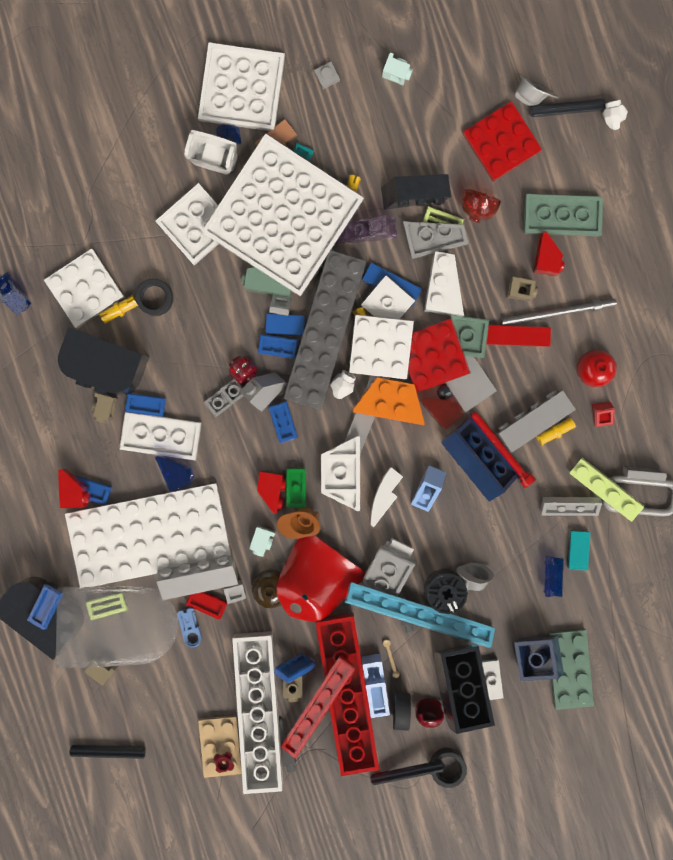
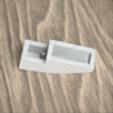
[370,467,403,527]

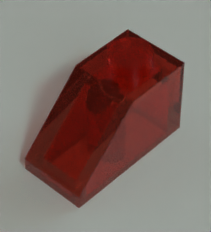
[419,398,463,430]

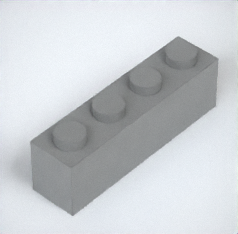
[496,390,576,453]
[157,555,238,600]

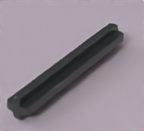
[529,99,606,117]
[69,745,146,759]
[370,760,444,785]

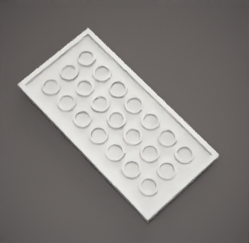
[65,483,231,589]

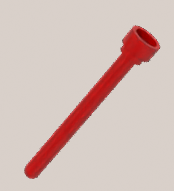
[471,412,536,489]

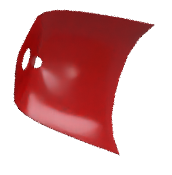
[276,535,366,622]

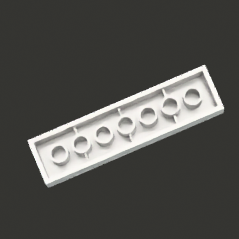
[232,631,283,794]

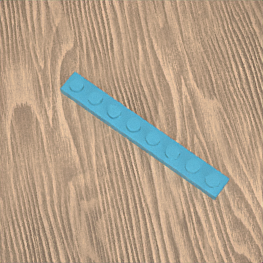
[345,582,495,648]

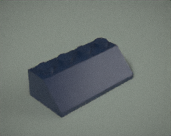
[441,417,519,502]

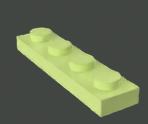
[570,458,644,522]

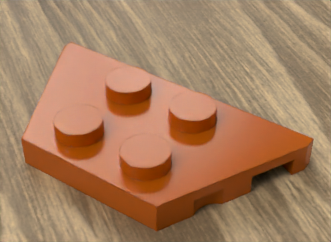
[352,377,425,425]

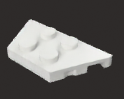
[321,437,360,511]

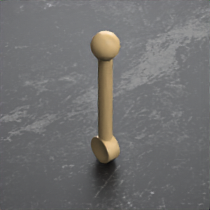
[383,639,400,678]

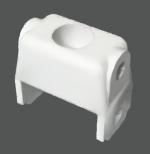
[184,130,237,175]

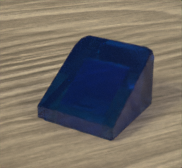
[216,124,241,145]

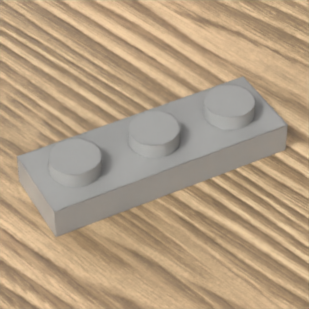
[540,497,602,516]

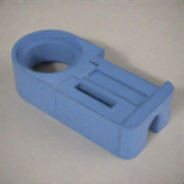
[177,607,202,647]

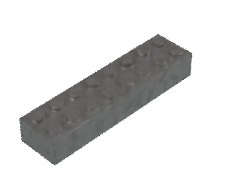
[284,250,366,410]

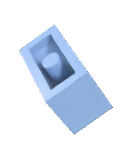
[411,466,446,512]

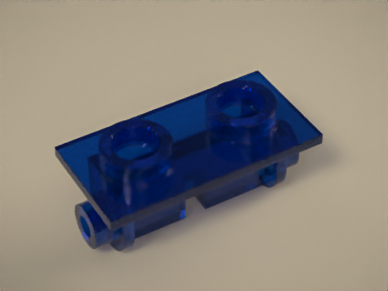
[543,556,564,597]

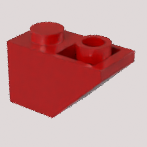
[257,471,286,514]

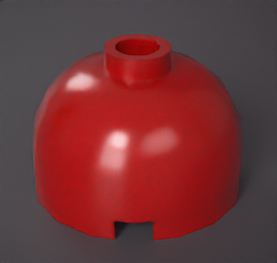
[577,350,617,388]

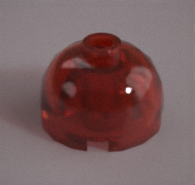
[461,189,501,223]

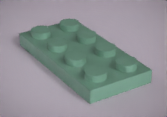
[524,194,603,237]
[547,629,594,710]

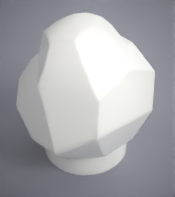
[602,100,627,130]
[330,370,356,399]

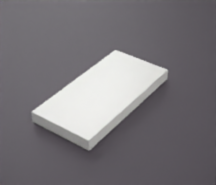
[120,412,202,460]

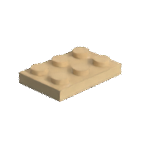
[198,715,242,778]

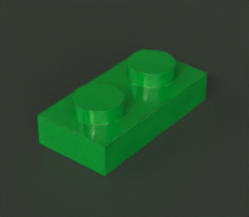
[286,469,306,507]

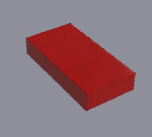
[185,592,228,620]

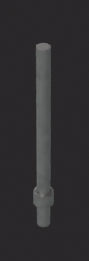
[502,299,617,325]

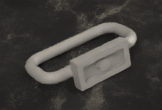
[603,466,673,517]

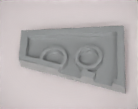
[403,221,469,259]

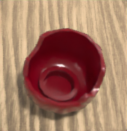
[415,698,445,728]

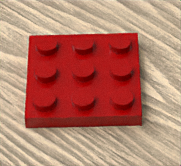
[462,101,542,182]
[408,319,471,393]

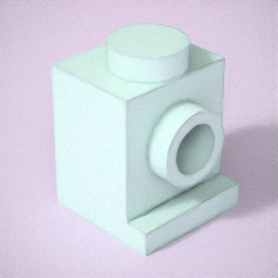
[382,53,413,85]
[249,525,276,557]

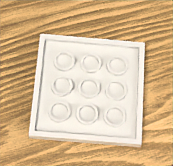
[198,43,285,131]

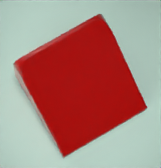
[592,402,615,427]

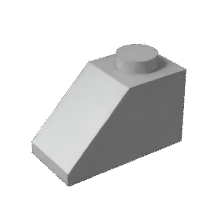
[240,373,287,412]

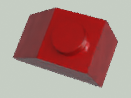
[533,232,565,277]
[58,469,90,508]

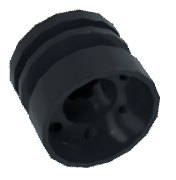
[424,569,468,614]

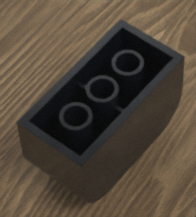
[58,327,150,395]
[0,577,84,660]
[434,644,495,734]

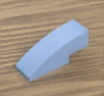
[361,654,390,718]

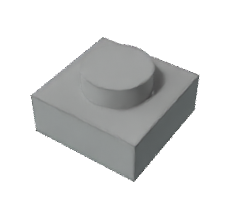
[314,62,340,89]
[269,294,292,316]
[223,580,246,604]

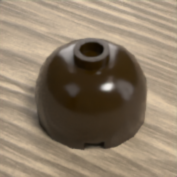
[252,569,281,609]

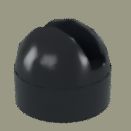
[437,383,453,400]

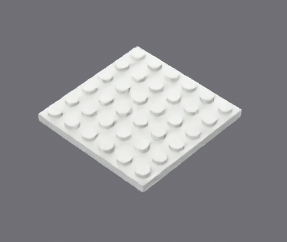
[202,134,364,297]

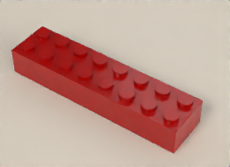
[316,612,379,776]

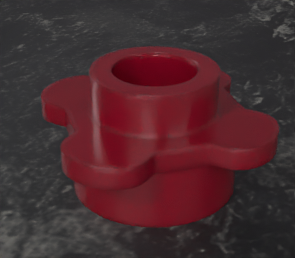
[213,752,234,773]

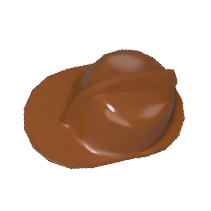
[277,507,320,539]

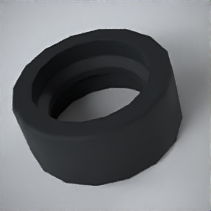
[135,279,173,316]
[393,693,411,731]
[430,748,467,788]

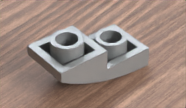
[204,379,243,418]

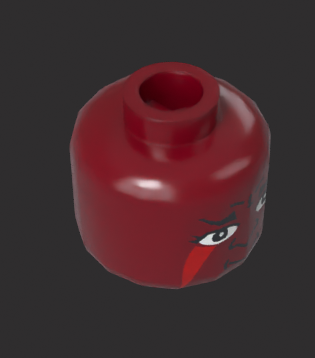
[229,356,257,384]

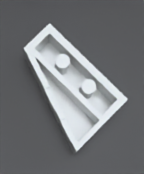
[424,251,464,316]

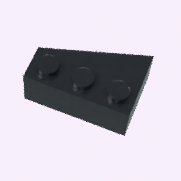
[381,174,451,210]

